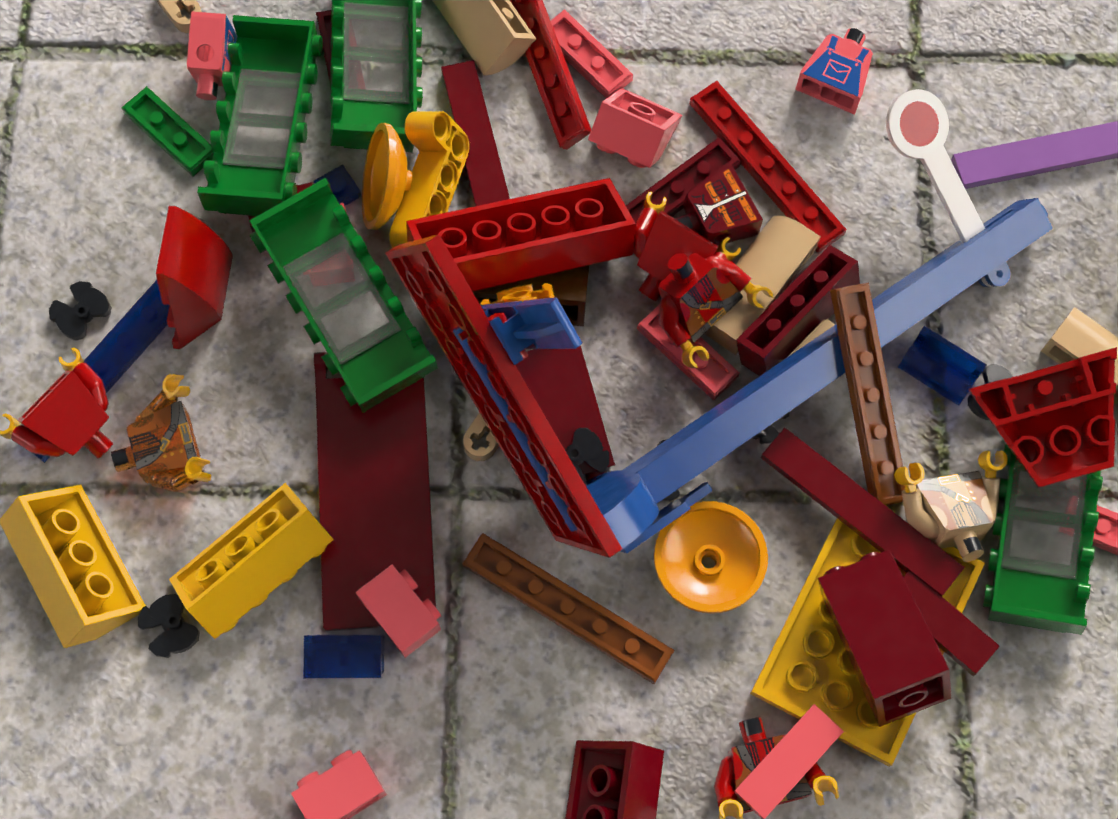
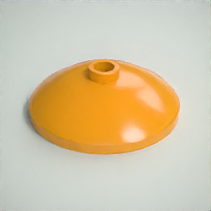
[362,123,412,230]
[654,501,768,614]

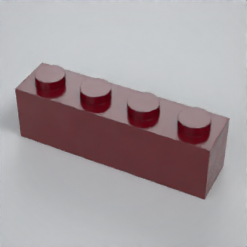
[736,245,860,376]

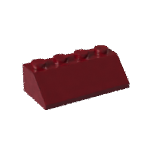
[565,740,664,819]

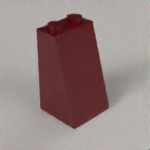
[515,345,615,480]
[818,549,951,727]

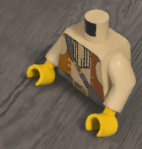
[894,450,1008,562]

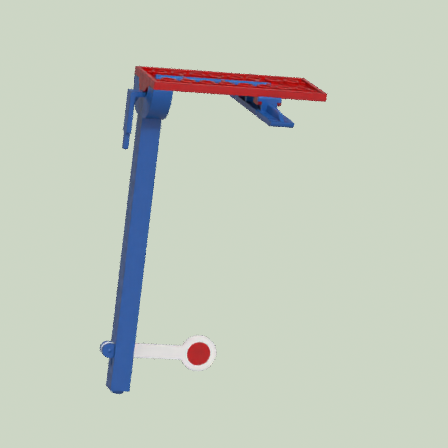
[385,89,1053,558]

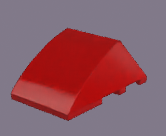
[156,206,233,349]
[968,347,1117,488]

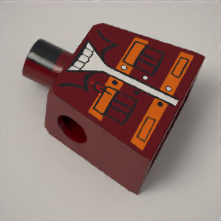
[676,165,763,246]

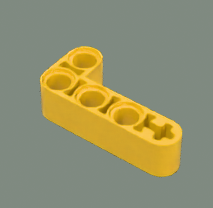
[389,111,469,248]

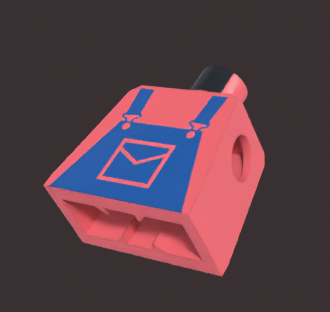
[187,11,237,100]
[796,28,873,115]

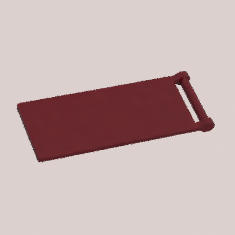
[314,352,436,631]

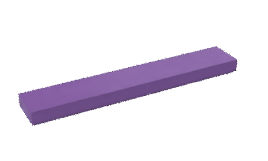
[951,121,1118,189]

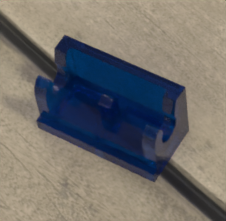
[898,326,987,406]
[303,634,385,679]

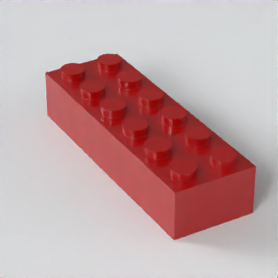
[406,178,636,291]

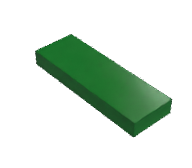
[121,86,214,177]

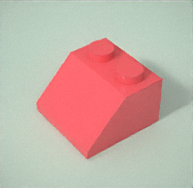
[588,88,682,168]

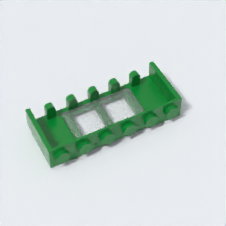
[330,0,423,153]
[197,15,323,216]
[249,178,438,412]
[983,443,1103,635]

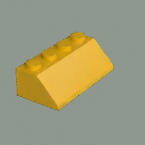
[169,483,334,639]
[0,485,146,648]

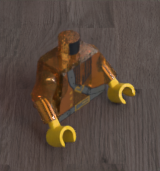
[111,374,211,493]

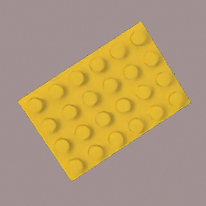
[750,518,985,767]

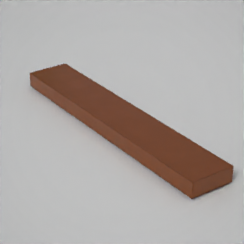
[830,282,905,506]
[462,533,674,684]

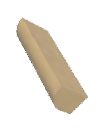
[433,0,536,76]
[704,216,821,355]
[1041,307,1118,405]

